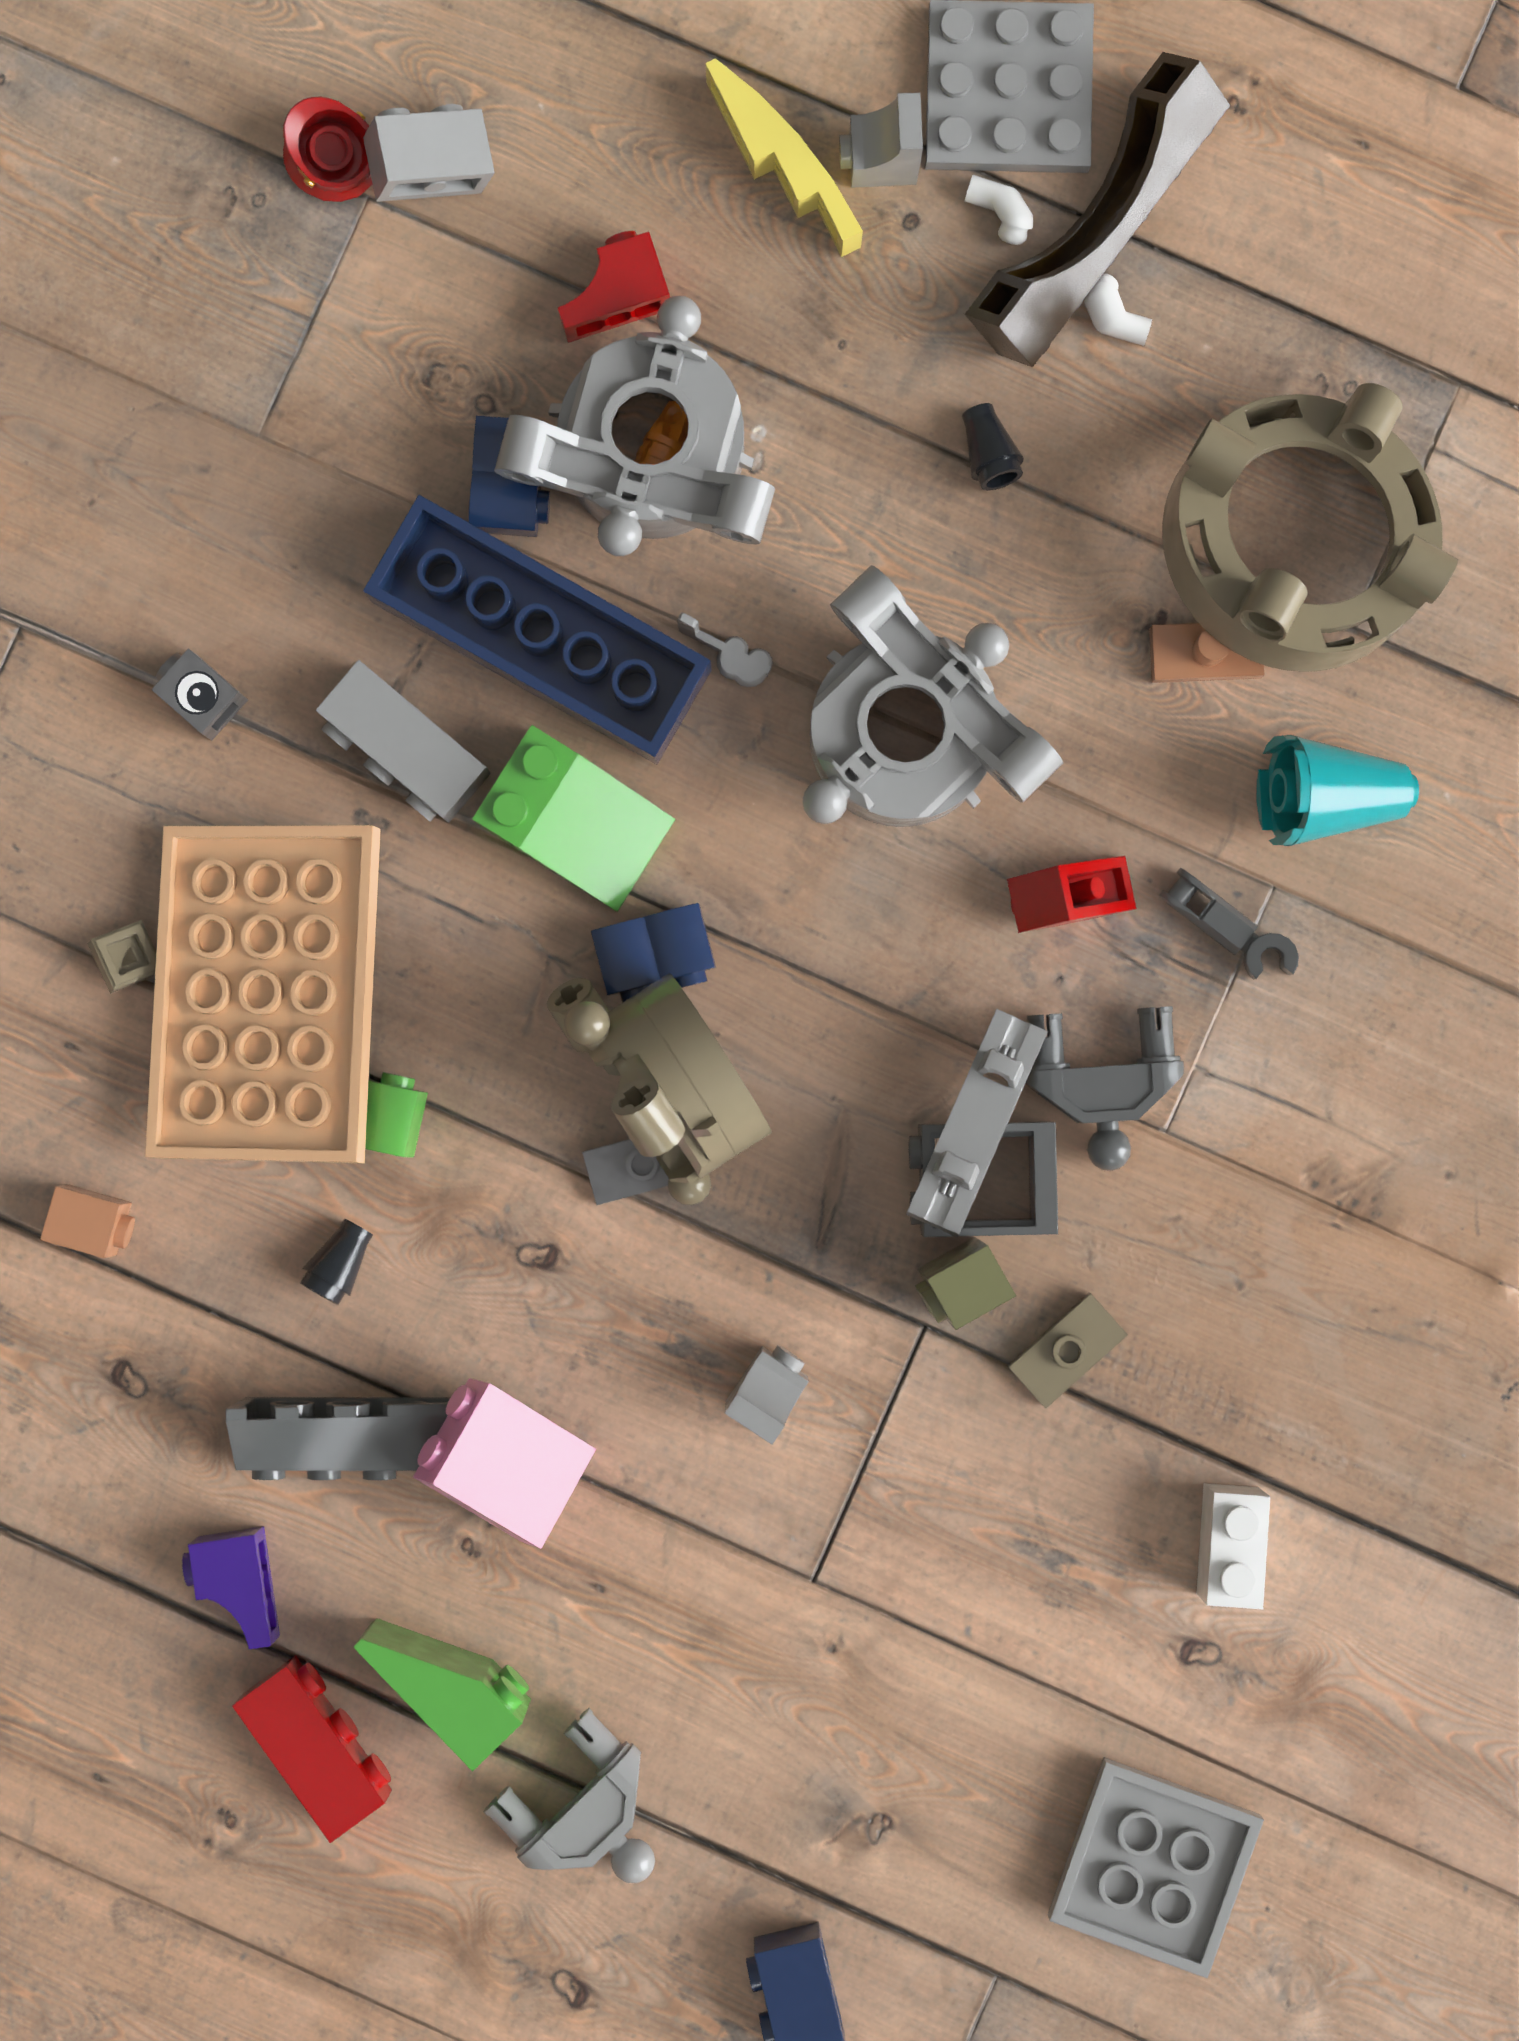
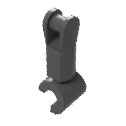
[1159,868,1299,980]

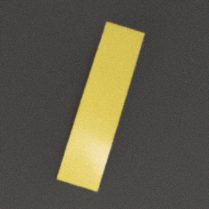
[705,58,863,257]

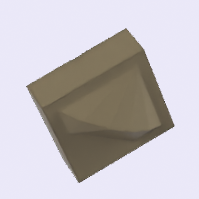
[88,920,156,994]

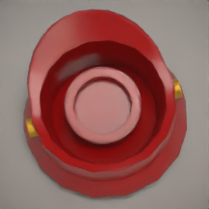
[283,96,373,202]

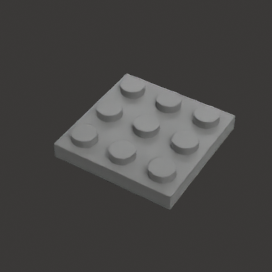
[925,0,1094,173]
[1047,1757,1264,1979]

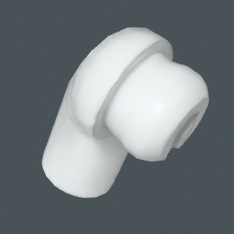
[964,175,1033,245]
[1084,273,1152,346]

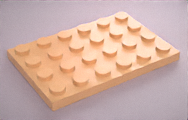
[145,825,380,1163]

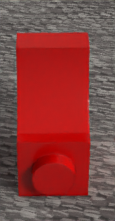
[557,231,670,343]

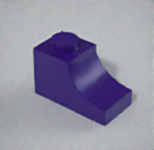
[182,1526,280,1650]

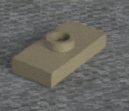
[1007,1293,1128,1409]

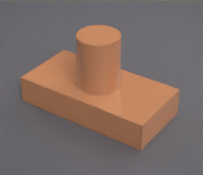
[1149,623,1265,683]

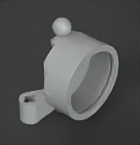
[494,296,775,556]
[802,565,1063,827]

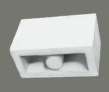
[1196,1483,1270,1609]

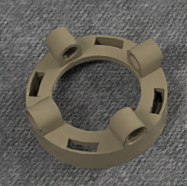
[1162,383,1458,672]

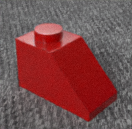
[1007,856,1137,933]

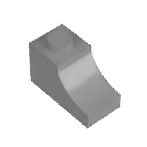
[839,93,923,188]
[725,1345,809,1445]

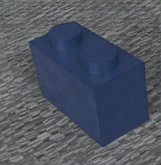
[746,1922,845,2041]

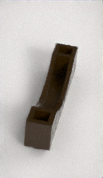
[965,52,1230,367]

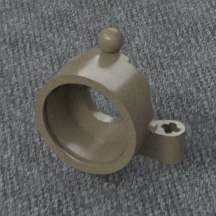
[547,973,772,1205]

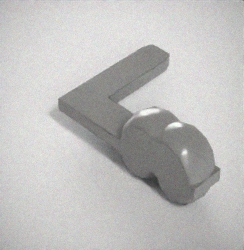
[677,612,773,687]

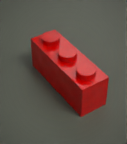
[232,1655,392,1843]

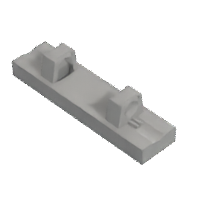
[906,1009,1048,1237]

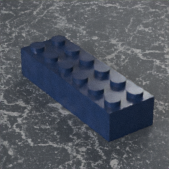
[363,495,712,765]

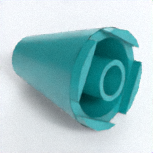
[1256,735,1419,846]

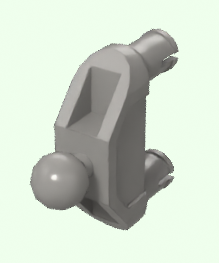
[483,1708,655,1883]

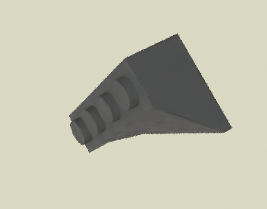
[226,1397,451,1480]

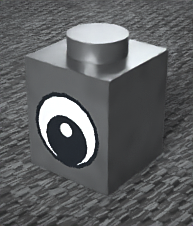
[152,648,248,740]

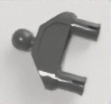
[1025,1006,1184,1171]

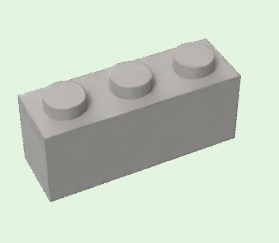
[316,660,491,823]

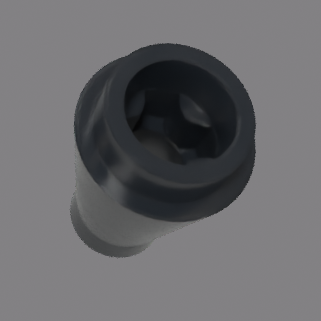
[962,403,1024,491]
[300,1219,373,1305]

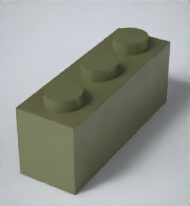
[915,1237,1016,1330]

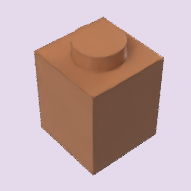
[40,1185,135,1258]

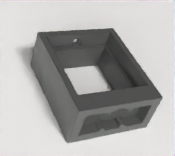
[908,1122,1058,1237]

